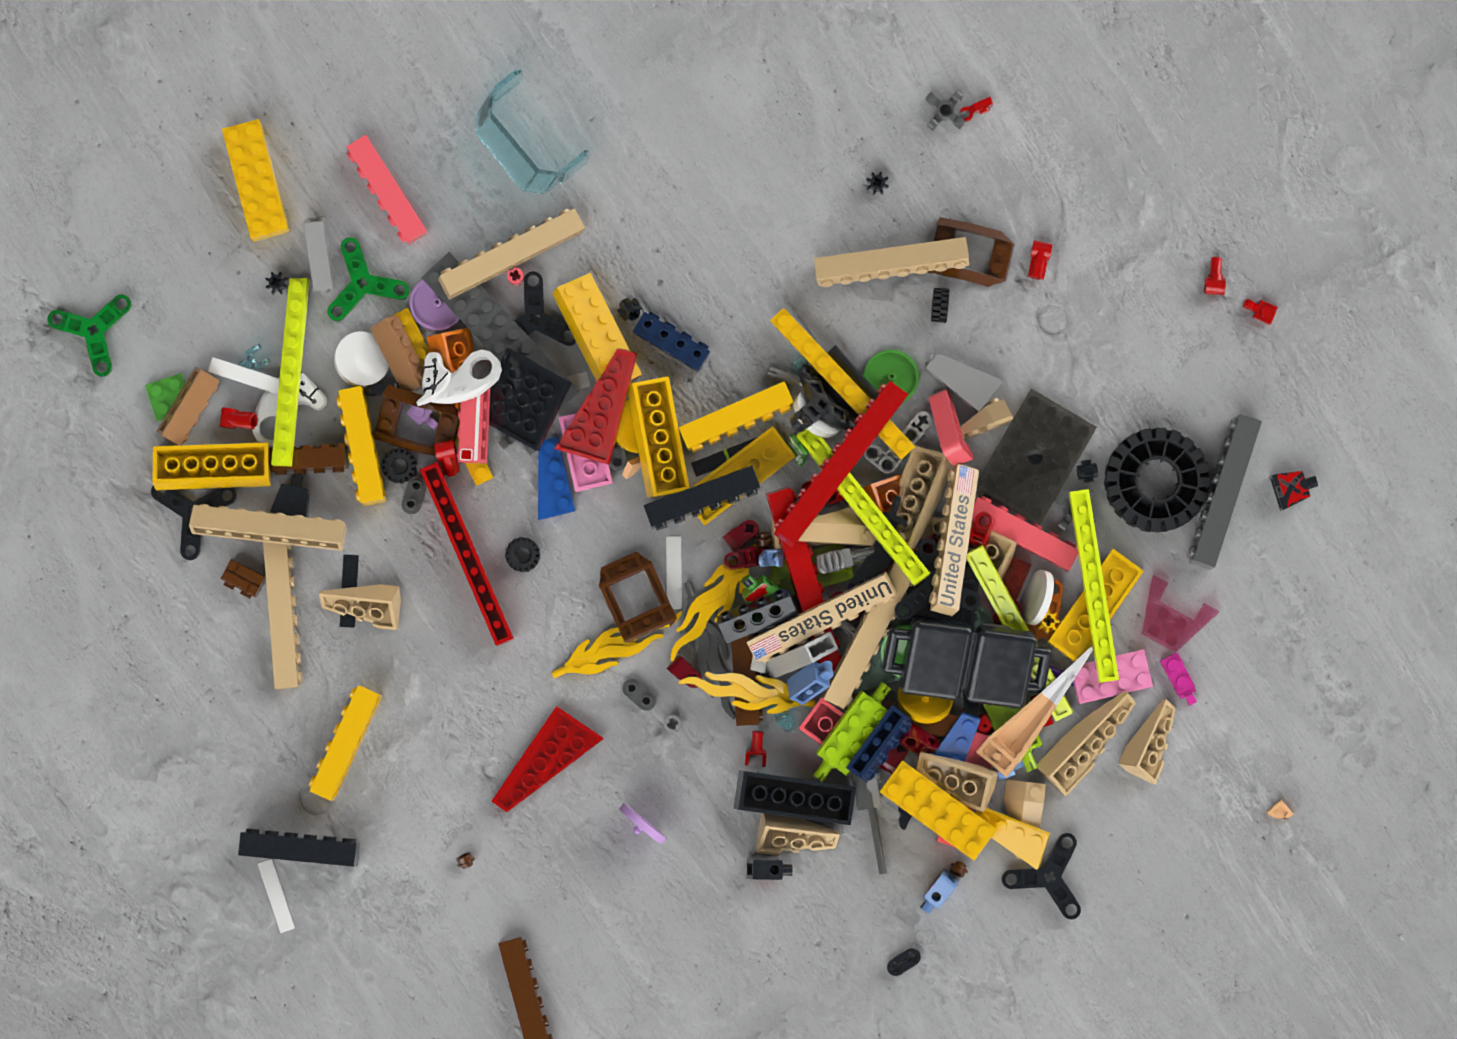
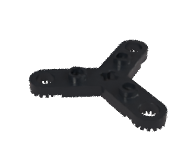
[514,271,577,346]
[790,364,857,432]
[151,485,237,561]
[894,539,980,621]
[1001,833,1081,920]

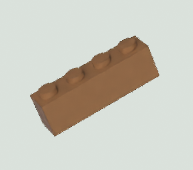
[370,315,424,393]
[156,366,220,446]

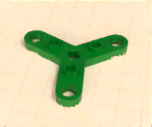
[327,237,410,322]
[47,294,132,377]

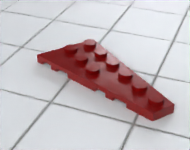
[554,348,637,465]
[491,706,604,812]

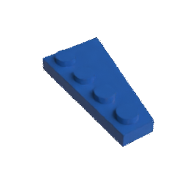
[538,437,575,521]
[933,712,980,762]

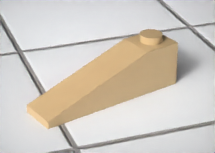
[798,507,876,547]
[319,584,401,630]
[916,752,999,812]
[1004,780,1046,859]

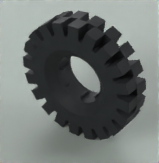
[1104,427,1211,533]

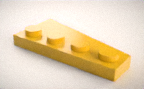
[975,807,1051,869]

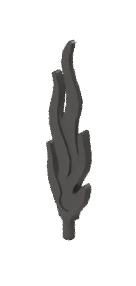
[684,581,736,719]

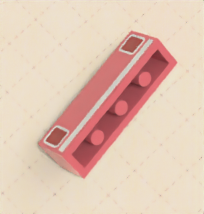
[457,388,490,464]

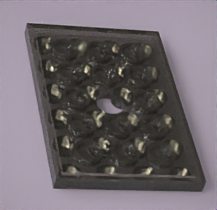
[976,389,1097,525]

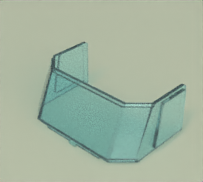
[475,69,589,194]

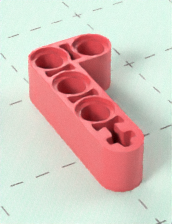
[929,389,973,467]

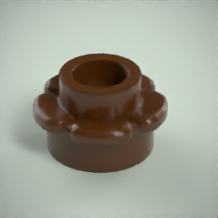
[754,532,772,546]
[456,852,475,869]
[950,861,968,878]

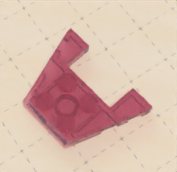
[1141,575,1219,653]

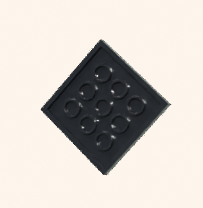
[489,348,572,451]

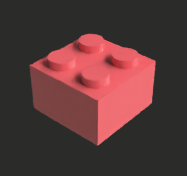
[798,697,844,745]

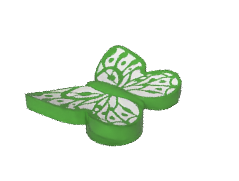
[786,433,809,466]

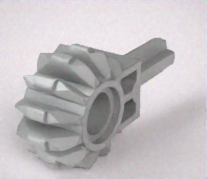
[816,546,874,574]

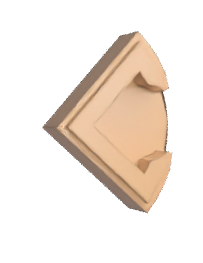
[622,456,641,479]
[1266,799,1294,819]

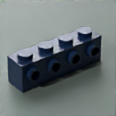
[633,312,710,373]
[846,705,912,783]

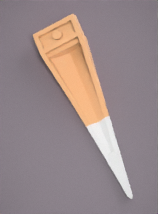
[976,647,1093,777]

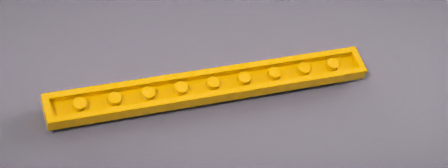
[391,308,494,486]
[770,308,915,460]

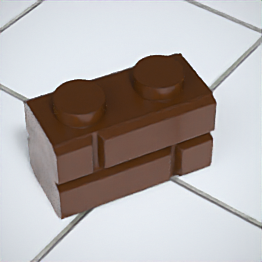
[221,559,266,599]

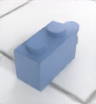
[787,661,834,705]

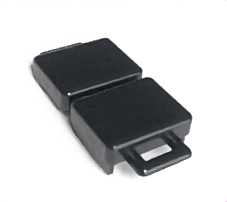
[882,615,1052,709]

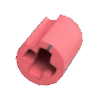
[507,267,524,286]

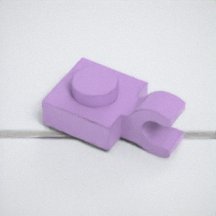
[406,406,438,431]

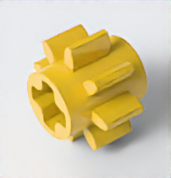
[1037,609,1060,633]

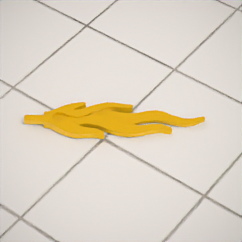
[670,543,759,661]
[551,611,682,679]
[678,672,815,714]

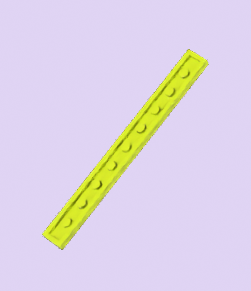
[271,278,310,466]
[796,429,930,586]
[1068,489,1119,683]
[966,545,1073,721]

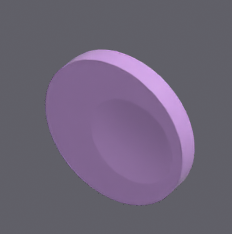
[410,280,460,331]
[619,803,667,844]

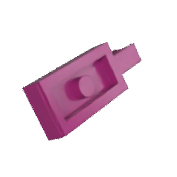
[1160,652,1197,706]

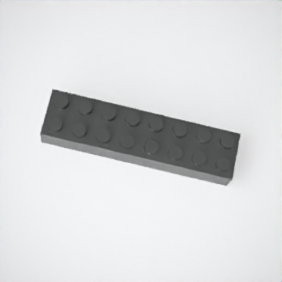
[1187,414,1262,570]

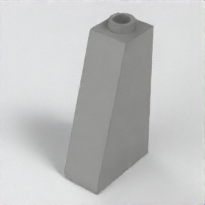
[303,216,334,294]
[925,353,1003,413]
[766,632,838,679]

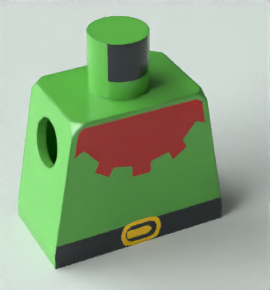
[741,574,783,616]

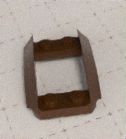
[927,217,1015,287]
[372,384,460,456]
[598,552,677,643]

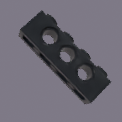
[716,588,798,644]

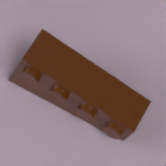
[269,442,349,475]

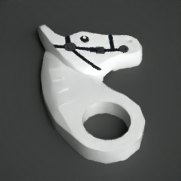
[416,350,502,406]
[253,372,327,447]

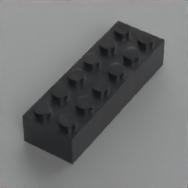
[643,465,760,531]
[733,770,856,825]
[238,828,360,867]

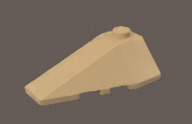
[938,398,1013,450]
[1118,699,1176,785]
[756,813,840,855]

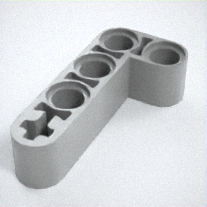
[863,411,932,475]

